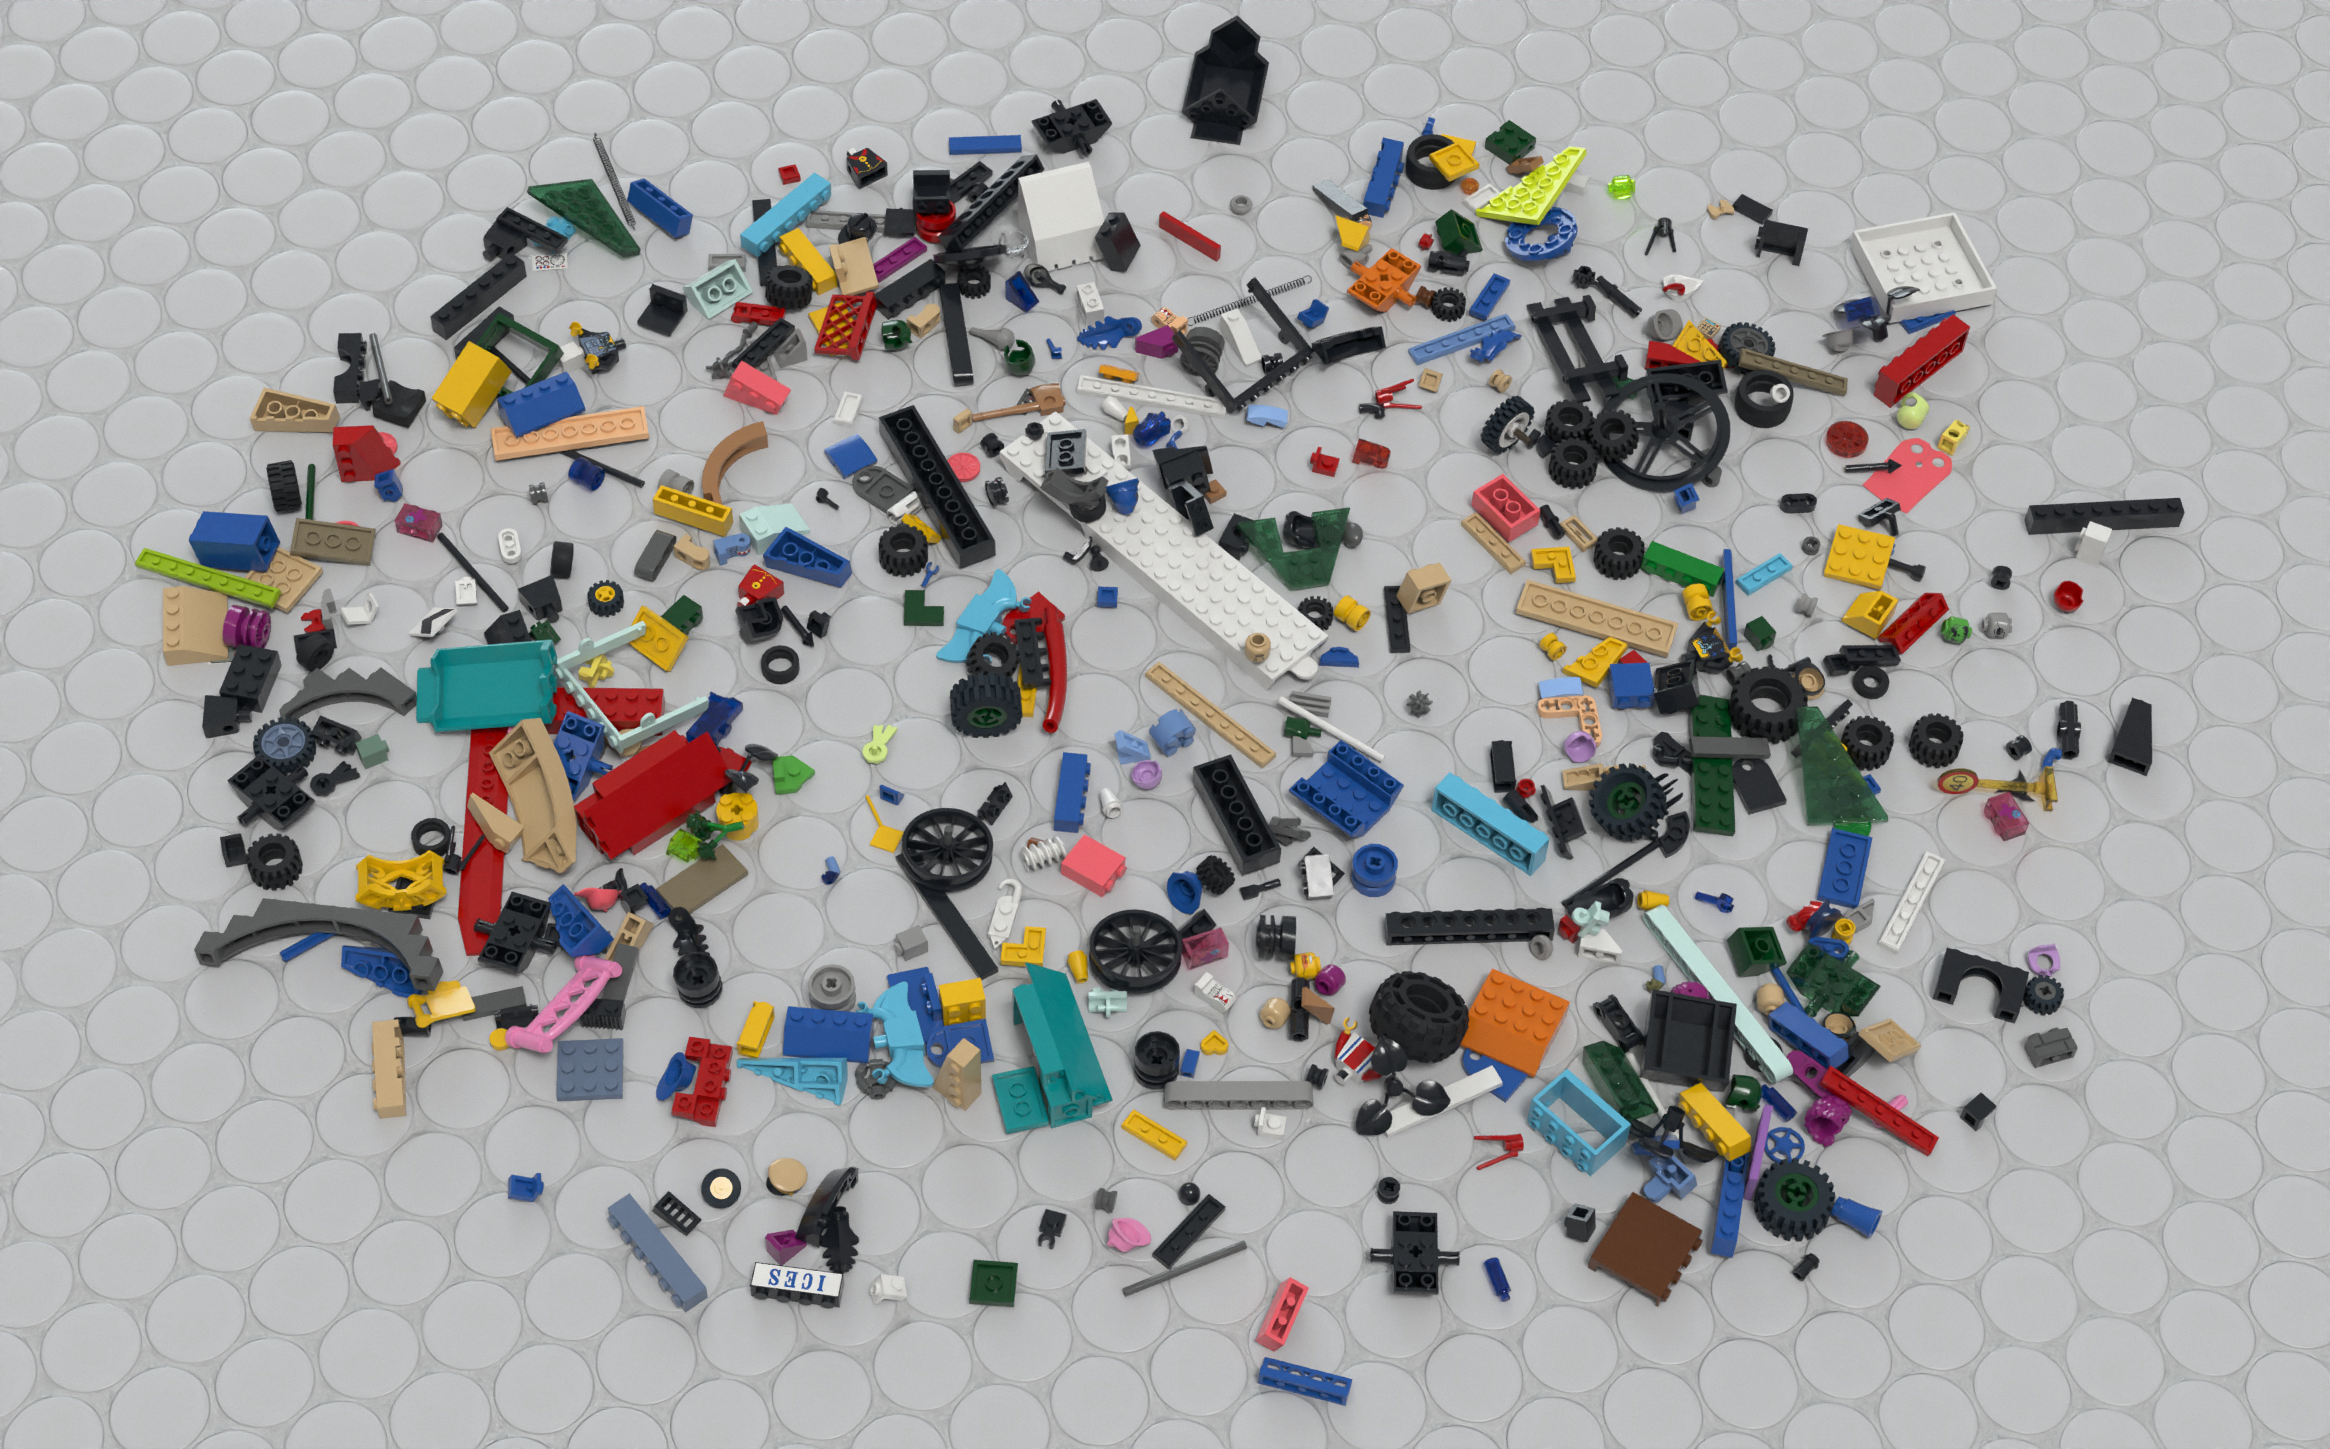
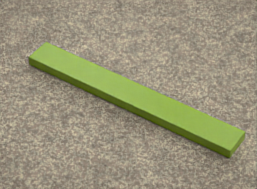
[135,548,282,609]

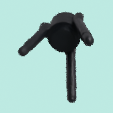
[1645,217,1676,255]
[442,825,485,875]

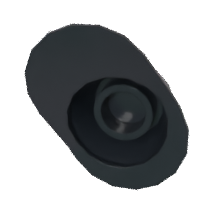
[838,213,877,244]

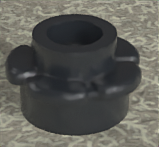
[1025,422,1044,440]

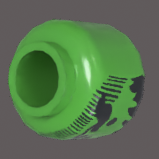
[1941,616,1972,644]

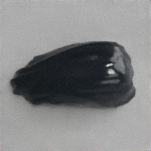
[1282,511,1343,549]
[1567,878,1634,919]

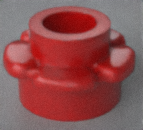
[1418,233,1434,251]
[1516,779,1536,798]

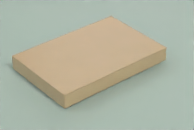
[1858,1019,1921,1062]

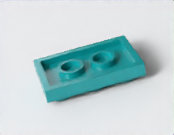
[992,1066,1049,1134]

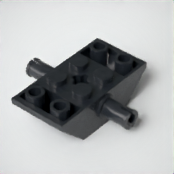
[1032,99,1112,156]
[227,755,315,828]
[474,891,558,973]
[1370,1211,1460,1295]

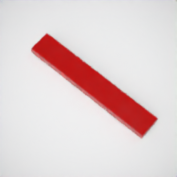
[1819,1065,1939,1156]

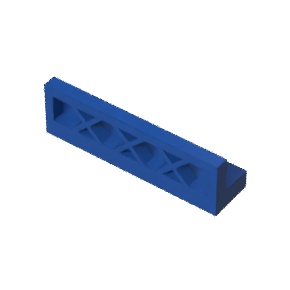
[1258,1357,1352,1406]

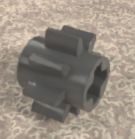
[1406,690,1433,717]

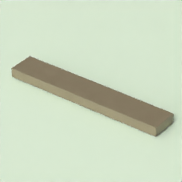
[1738,348,1848,397]

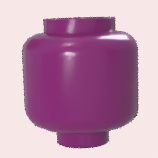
[1315,964,1346,996]

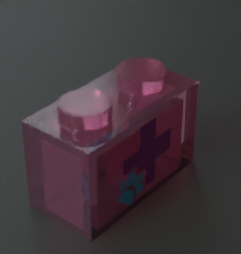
[394,503,443,543]
[1984,792,2029,841]
[1182,927,1229,970]

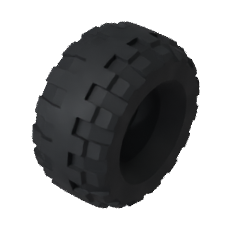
[1369,971,1469,1063]

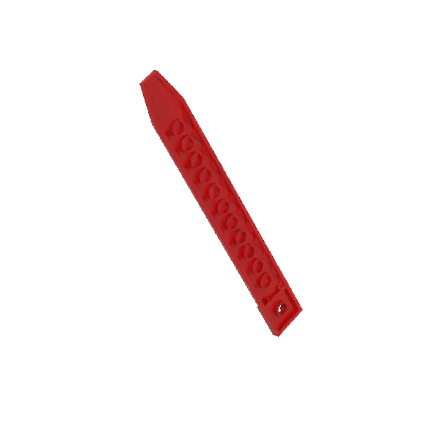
[458,726,509,956]

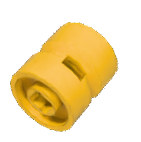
[1682,584,1714,621]
[1333,595,1371,631]

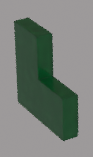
[904,590,944,626]

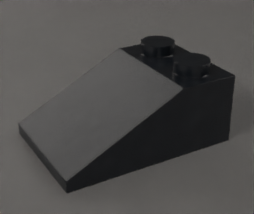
[1653,659,1700,715]

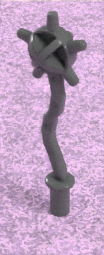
[706,321,758,379]

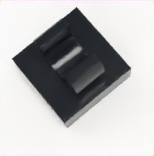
[806,610,831,638]

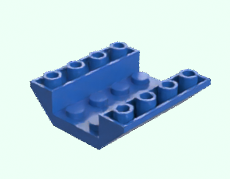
[1289,740,1404,837]

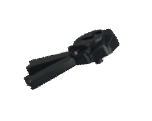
[310,761,360,796]

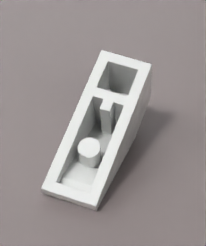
[1220,308,1261,367]

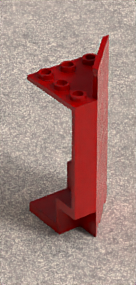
[574,730,731,860]

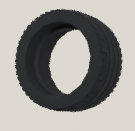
[1405,134,1456,190]
[1735,369,1794,428]

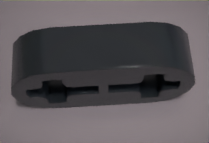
[1780,493,1817,514]

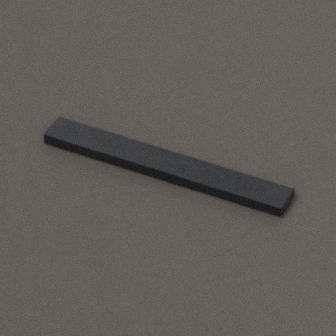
[896,849,998,981]

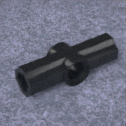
[2057,701,2081,760]
[1290,977,1310,1042]

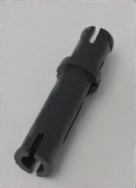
[1594,275,1642,318]

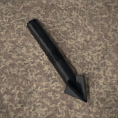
[1845,459,1902,473]
[781,605,814,647]

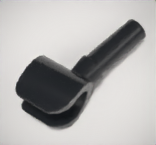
[816,488,840,510]

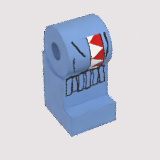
[713,533,751,566]

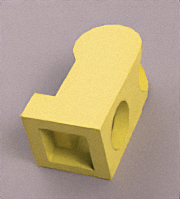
[1937,419,1970,455]

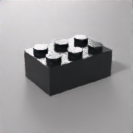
[219,644,282,713]

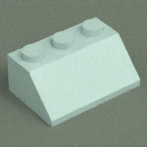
[683,259,753,319]

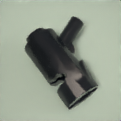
[1427,249,1470,275]

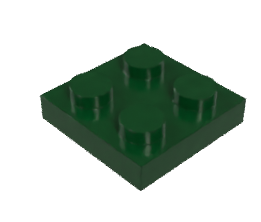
[969,1260,1018,1307]

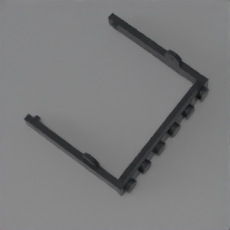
[1171,277,1315,414]

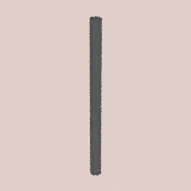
[369,333,393,404]
[1122,1240,1247,1297]

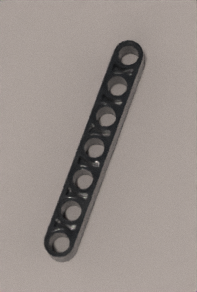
[939,283,974,386]

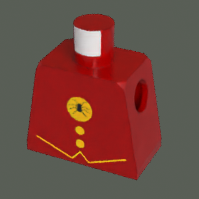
[737,564,784,607]

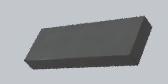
[602,943,639,1001]
[462,986,527,1021]

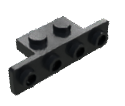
[1540,785,1587,859]

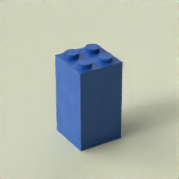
[189,511,280,572]

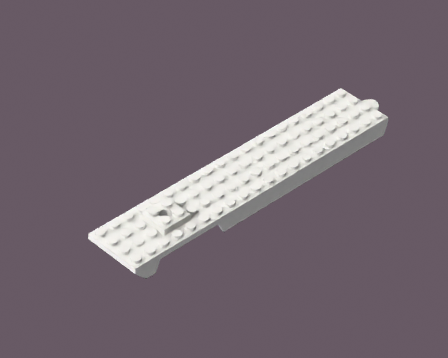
[999,411,1328,690]

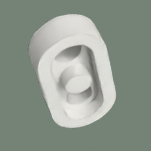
[498,528,522,564]

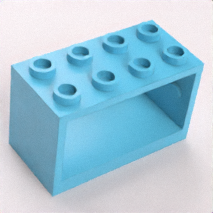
[1527,1069,1631,1177]

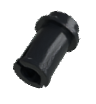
[1792,1253,1820,1281]

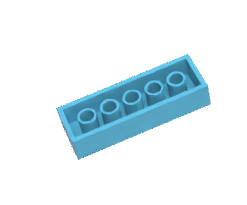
[1431,772,1550,876]

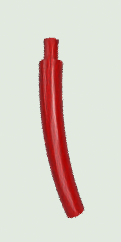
[1042,605,1067,733]

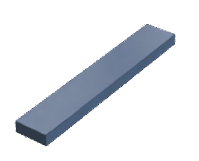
[1408,313,1516,365]

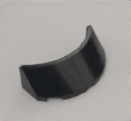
[1311,326,1386,365]
[795,1166,858,1248]

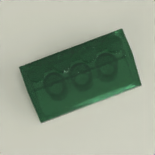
[1582,1041,1659,1122]

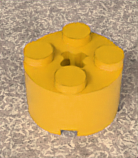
[716,793,759,841]

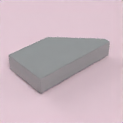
[1842,899,1875,934]

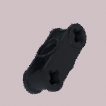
[1593,994,1644,1053]

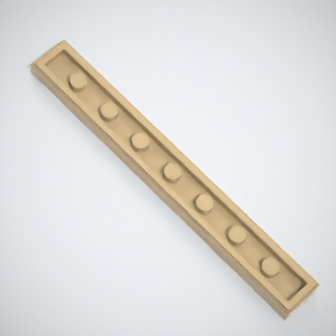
[1145,662,1276,769]

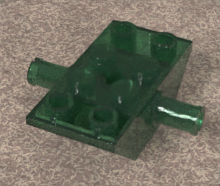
[1786,942,1881,1017]

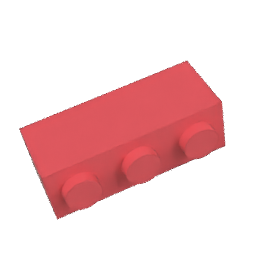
[1255,1277,1309,1352]

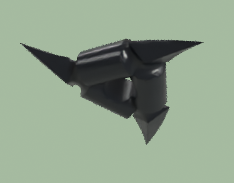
[1996,769,2035,801]

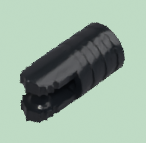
[1503,789,1538,823]
[393,1017,432,1036]

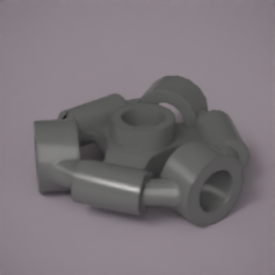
[855,1059,898,1100]

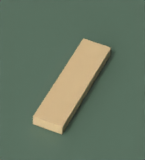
[1461,512,1526,575]

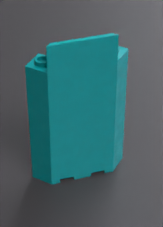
[416,640,557,732]

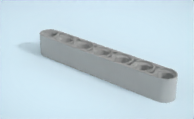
[1164,1081,1314,1110]

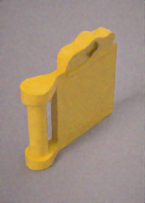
[407,980,476,1028]

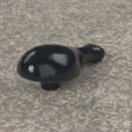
[1024,264,1066,295]

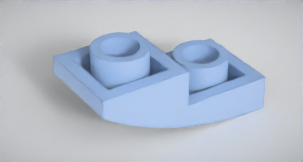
[1246,405,1288,428]
[1539,677,1584,699]

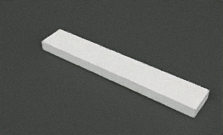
[1878,851,1945,954]
[1385,1065,1503,1138]

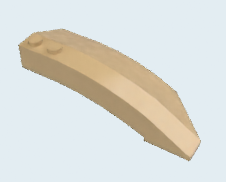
[489,718,577,873]

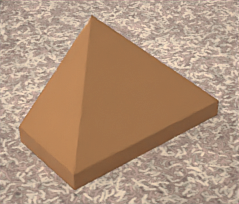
[1302,987,1335,1024]

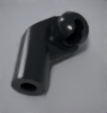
[1652,744,1679,767]

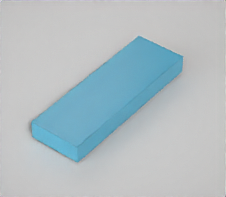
[1735,553,1793,596]

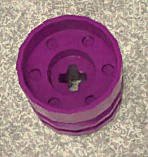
[222,605,271,648]

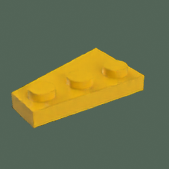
[1672,320,1727,370]
[1562,637,1628,688]

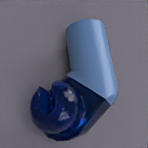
[821,856,841,884]

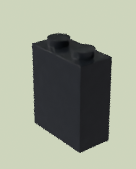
[1095,212,1141,271]

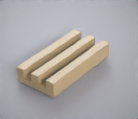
[1559,515,1597,553]

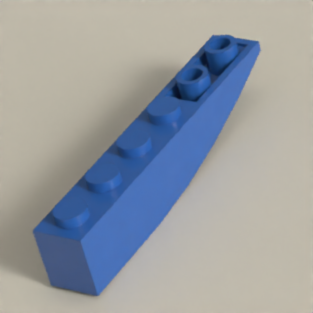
[1711,1152,1749,1258]

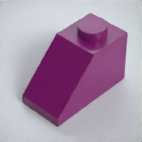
[1135,325,1178,359]

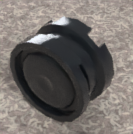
[985,477,1009,507]

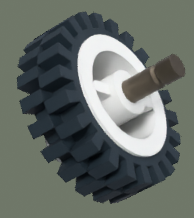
[1481,395,1535,454]

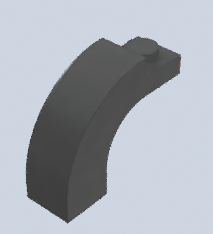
[1040,468,1109,507]

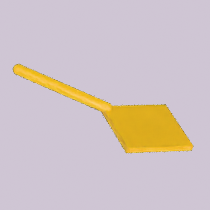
[865,795,904,853]

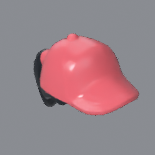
[574,868,628,912]

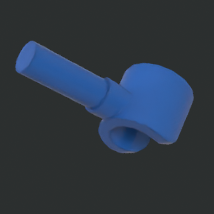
[1046,338,1062,359]
[921,562,940,588]

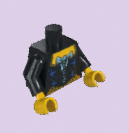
[1681,611,1743,673]

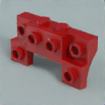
[672,1037,733,1127]

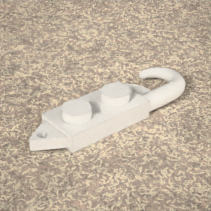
[988,879,1022,951]

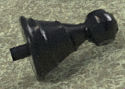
[1090,545,1109,571]

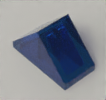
[1005,271,1040,312]
[1843,296,1881,322]

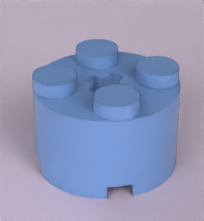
[1149,709,1196,757]

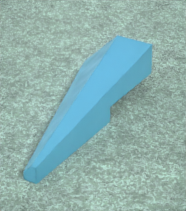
[737,1058,848,1105]

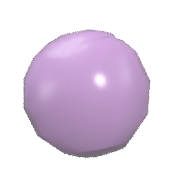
[1564,731,1597,763]
[1131,760,1162,790]

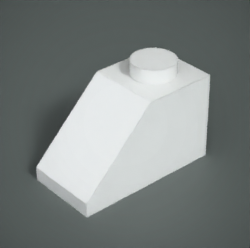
[1578,928,1622,965]

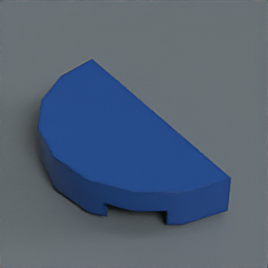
[1319,647,1359,668]

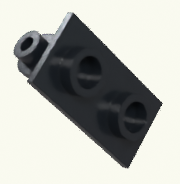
[977,782,1013,826]
[494,1004,539,1030]

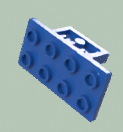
[887,967,944,1044]

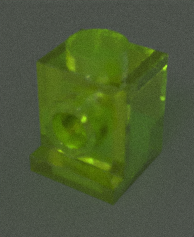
[666,828,702,863]

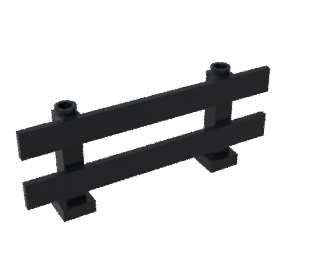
[1526,295,1628,403]

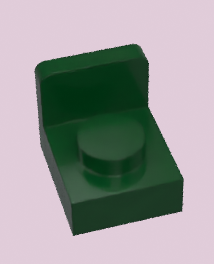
[529,620,561,645]

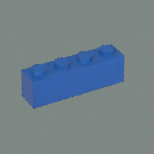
[627,178,693,238]
[1054,752,1091,833]
[1768,1001,1849,1069]

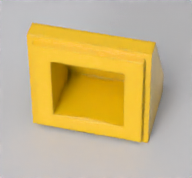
[1124,407,1139,435]

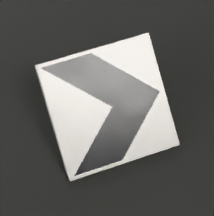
[408,607,458,637]

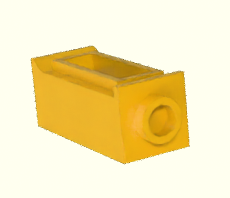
[736,1001,775,1058]

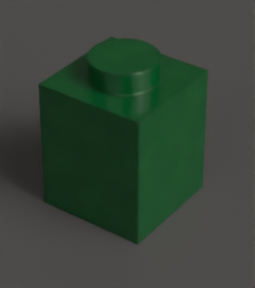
[1744,616,1776,652]

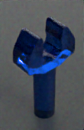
[1695,891,1734,913]

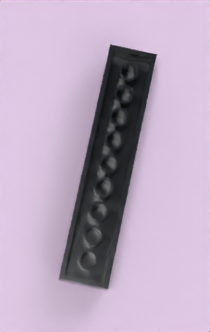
[879,405,996,569]

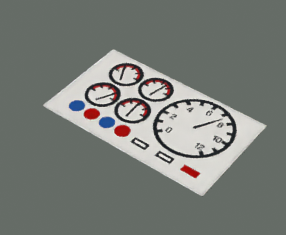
[532,253,568,271]

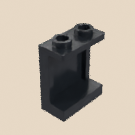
[913,170,950,213]
[1754,219,1808,266]
[1168,479,1214,536]

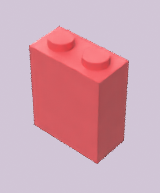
[1061,834,1127,898]

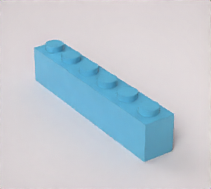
[740,173,831,257]

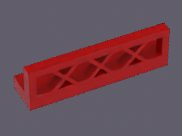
[1878,593,1949,654]

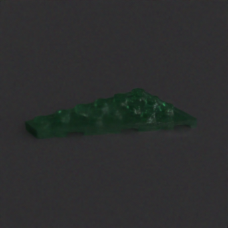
[527,179,641,257]

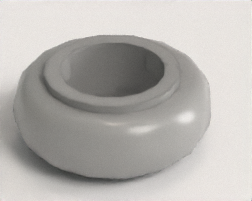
[1230,195,1252,214]
[1530,934,1553,960]

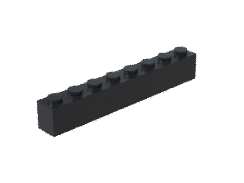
[2025,498,2185,535]

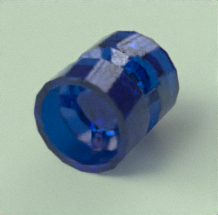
[568,457,605,491]

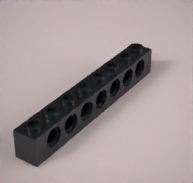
[938,154,1045,252]
[1384,907,1555,946]

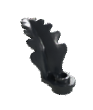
[668,907,710,956]
[821,1206,859,1274]

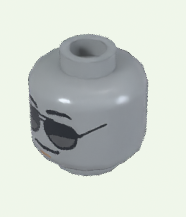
[1982,613,2012,638]

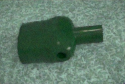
[1283,716,1322,740]

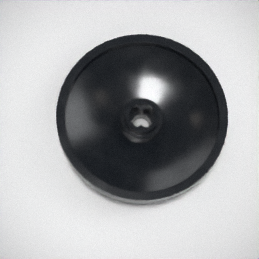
[933,244,1007,269]

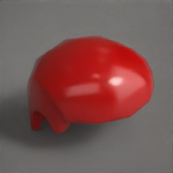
[2053,580,2084,612]

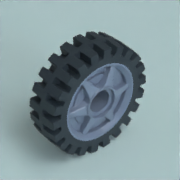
[253,717,316,776]

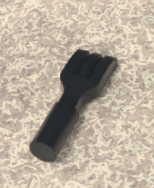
[1239,878,1281,900]

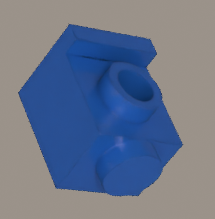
[374,469,403,502]
[1674,483,1700,514]

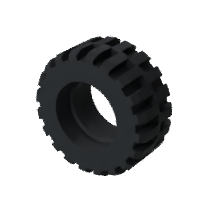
[1728,666,1808,744]

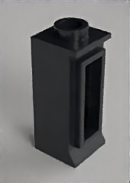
[1490,740,1516,793]

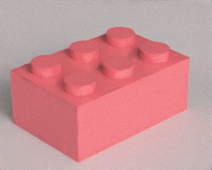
[1471,474,1541,543]

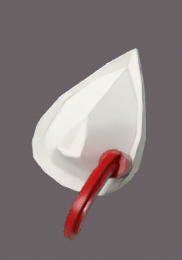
[1663,275,1704,302]

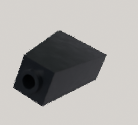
[2108,697,2152,776]

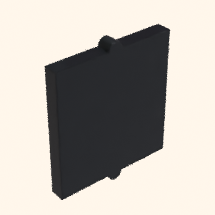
[884,208,916,236]

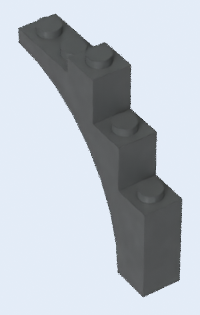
[279,667,417,721]

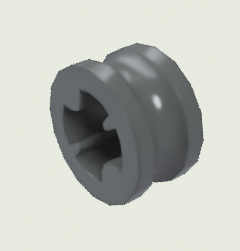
[1802,536,1820,556]

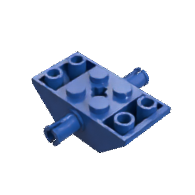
[553,711,613,802]

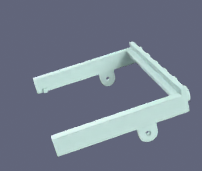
[553,621,709,754]

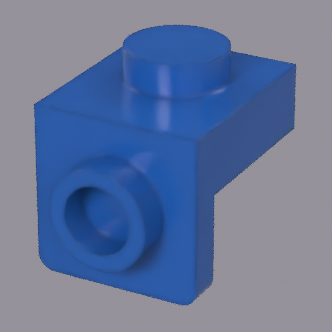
[1297,299,1329,328]
[508,1173,544,1202]

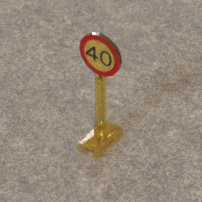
[1937,766,2058,812]

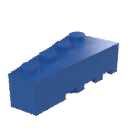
[763,527,852,587]

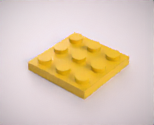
[1824,524,1895,590]

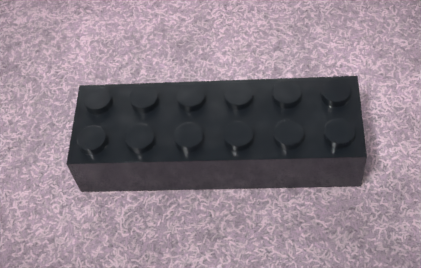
[1193,754,1281,876]

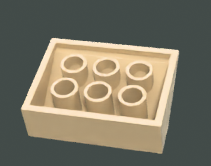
[163,586,229,666]

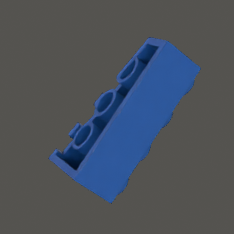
[1363,137,1405,218]

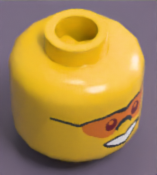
[1290,952,1321,980]

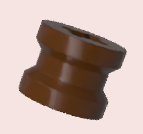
[1415,286,1436,308]

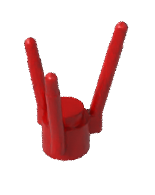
[1375,379,1422,409]
[1474,1134,1524,1170]

